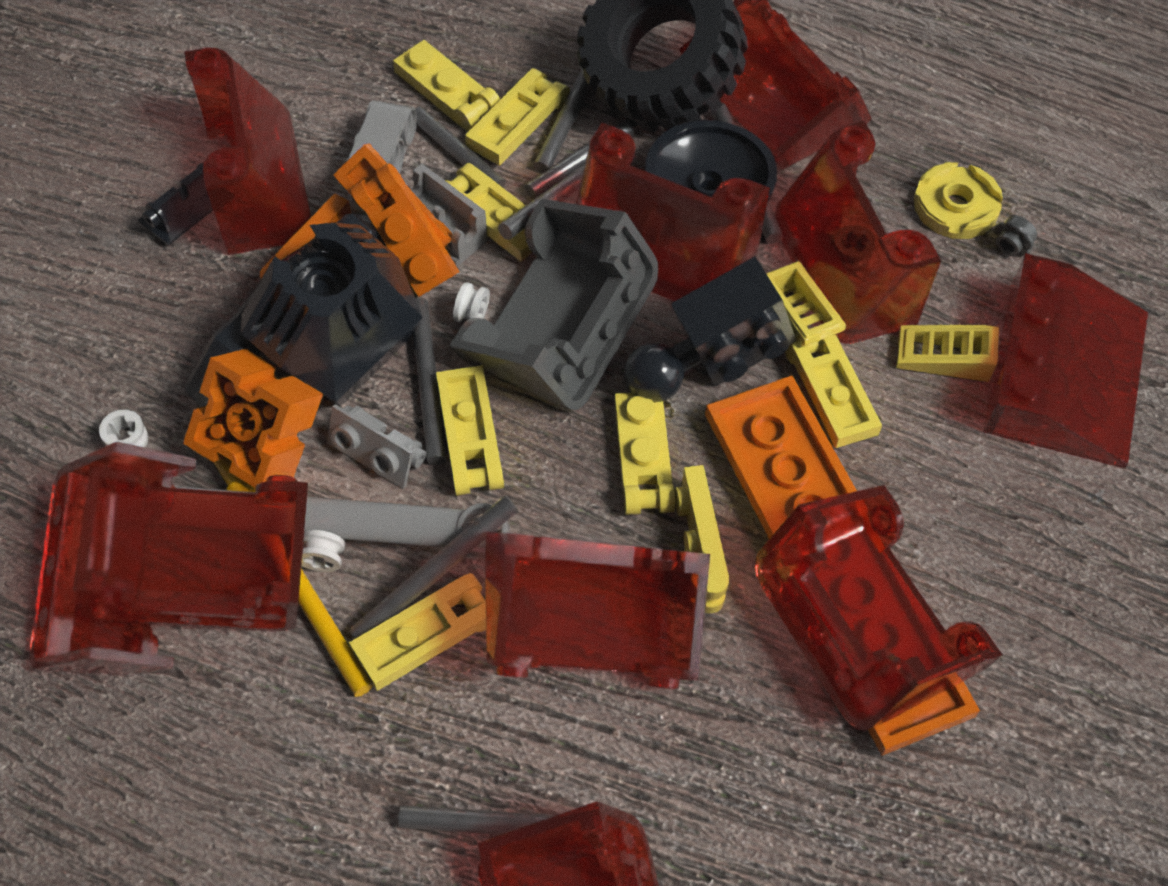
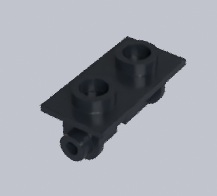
[138,161,234,246]

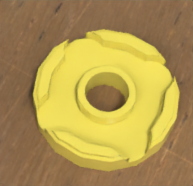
[914,162,1003,239]

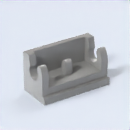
[411,163,487,267]

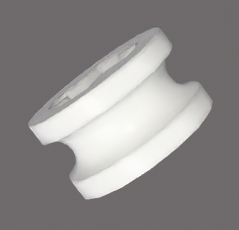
[453,282,490,323]
[99,409,148,458]
[296,530,345,572]

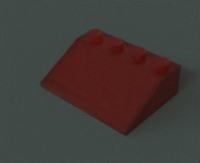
[983,253,1148,468]

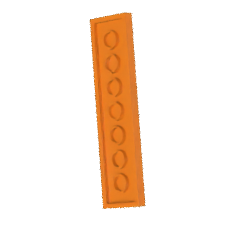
[705,376,980,756]

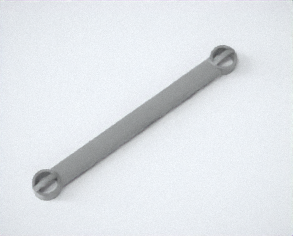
[64,472,510,558]

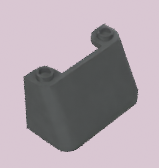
[450,199,658,410]

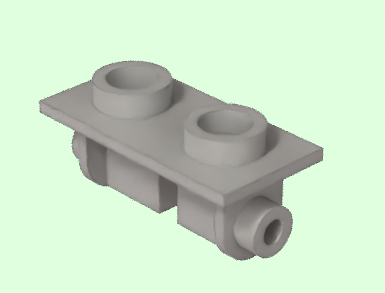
[327,404,427,489]

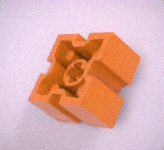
[183,349,323,491]

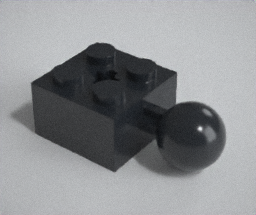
[624,256,797,403]

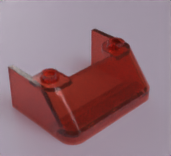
[29,441,197,674]

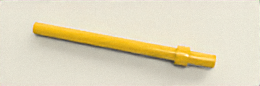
[213,458,373,697]

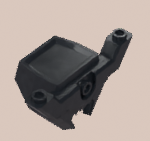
[185,214,423,407]

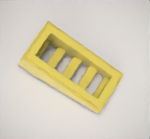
[766,261,846,346]
[896,325,999,382]

